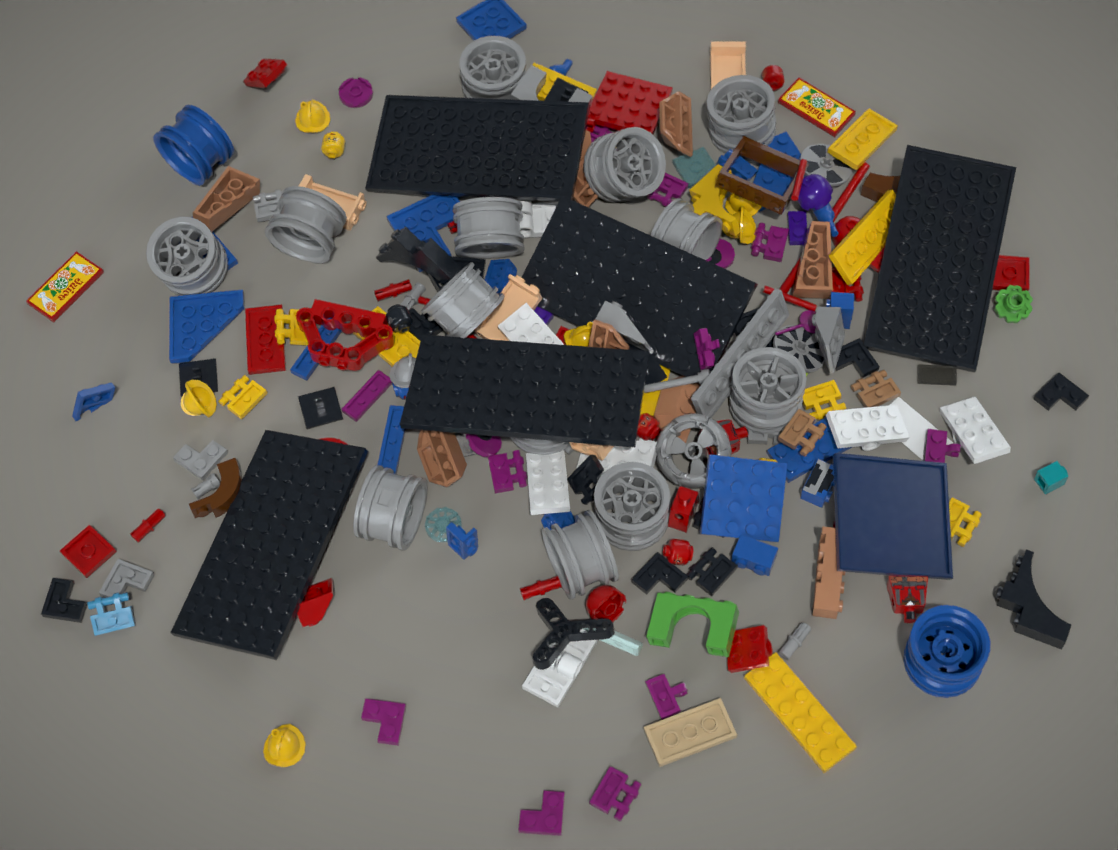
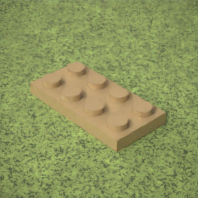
[644,698,737,767]

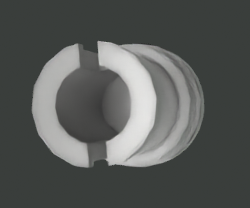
[191,473,220,499]

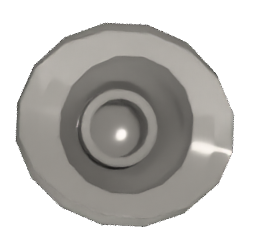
[389,353,416,388]

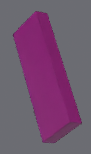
[342,370,392,422]

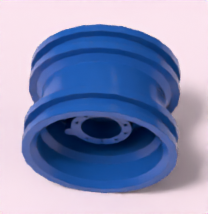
[153,104,234,186]
[903,605,991,698]

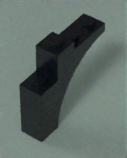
[376,227,462,285]
[996,549,1072,650]

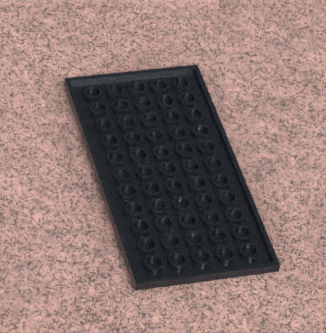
[365,95,590,202]
[864,145,1016,372]
[521,196,758,385]
[400,334,649,447]
[170,430,368,660]

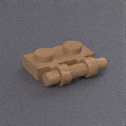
[851,370,901,408]
[778,409,827,457]

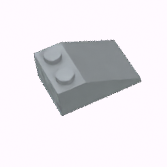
[596,301,654,354]
[812,307,845,373]

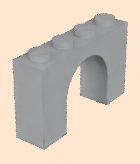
[510,65,593,106]

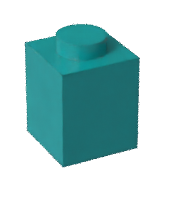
[1034,461,1069,495]

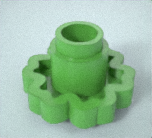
[994,285,1033,323]

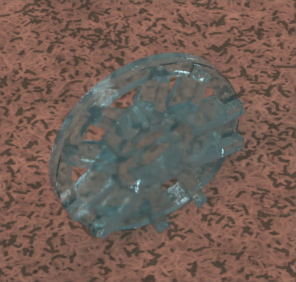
[425,507,462,542]

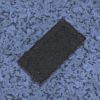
[917,364,957,386]

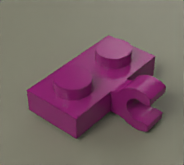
[694,328,720,370]
[924,429,961,463]
[645,674,688,720]

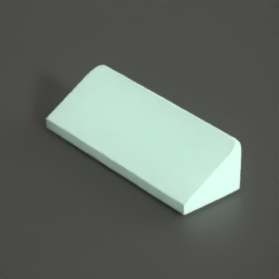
[584,628,643,656]

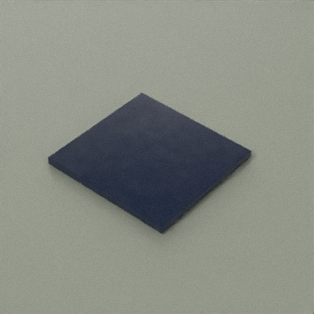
[833,453,953,580]

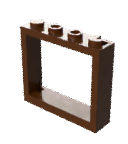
[715,136,809,215]

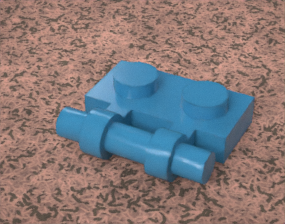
[87,592,135,636]

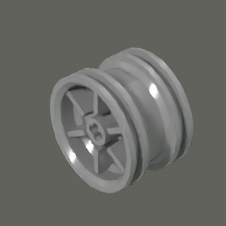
[265,186,347,263]
[651,198,722,260]
[729,347,807,434]
[542,510,619,600]

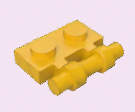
[274,309,309,346]
[218,375,268,420]
[802,380,846,420]
[949,497,982,547]

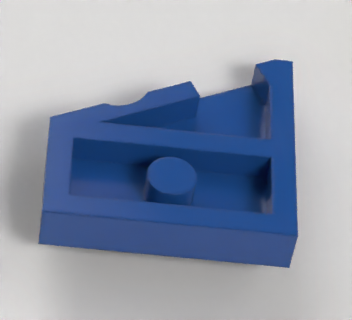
[72,382,115,421]

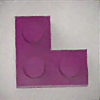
[361,698,406,746]
[519,790,565,836]

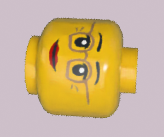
[321,131,345,158]

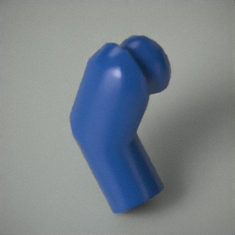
[549,59,573,75]

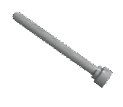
[644,369,710,393]

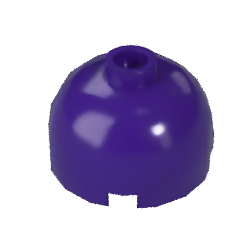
[797,174,833,211]

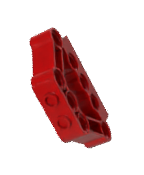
[296,299,395,371]

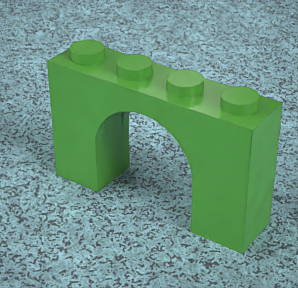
[646,592,739,657]

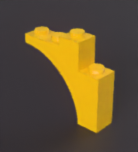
[689,164,740,236]

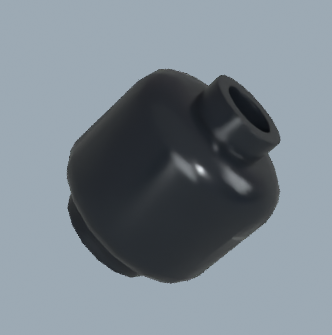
[386,304,413,333]

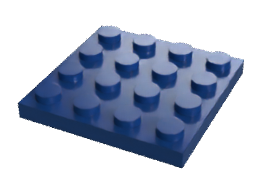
[700,454,788,542]

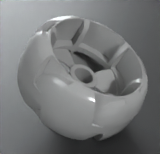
[656,413,732,489]

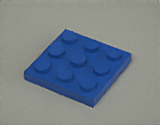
[456,0,527,41]

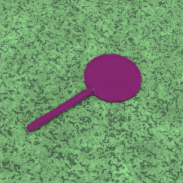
[775,310,816,335]

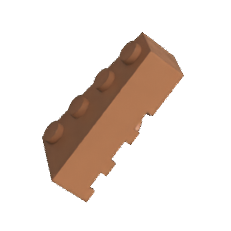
[193,166,260,232]
[792,221,833,299]
[812,526,845,619]

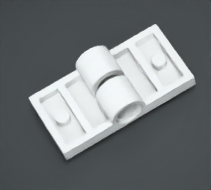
[516,199,559,238]
[498,303,564,345]
[940,397,1011,464]
[826,405,910,451]
[576,441,657,476]
[526,450,570,515]
[522,629,598,707]

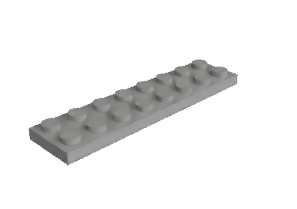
[691,288,789,418]

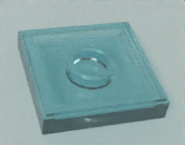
[672,147,716,189]

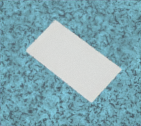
[890,397,953,461]

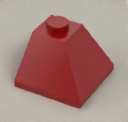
[297,578,333,627]

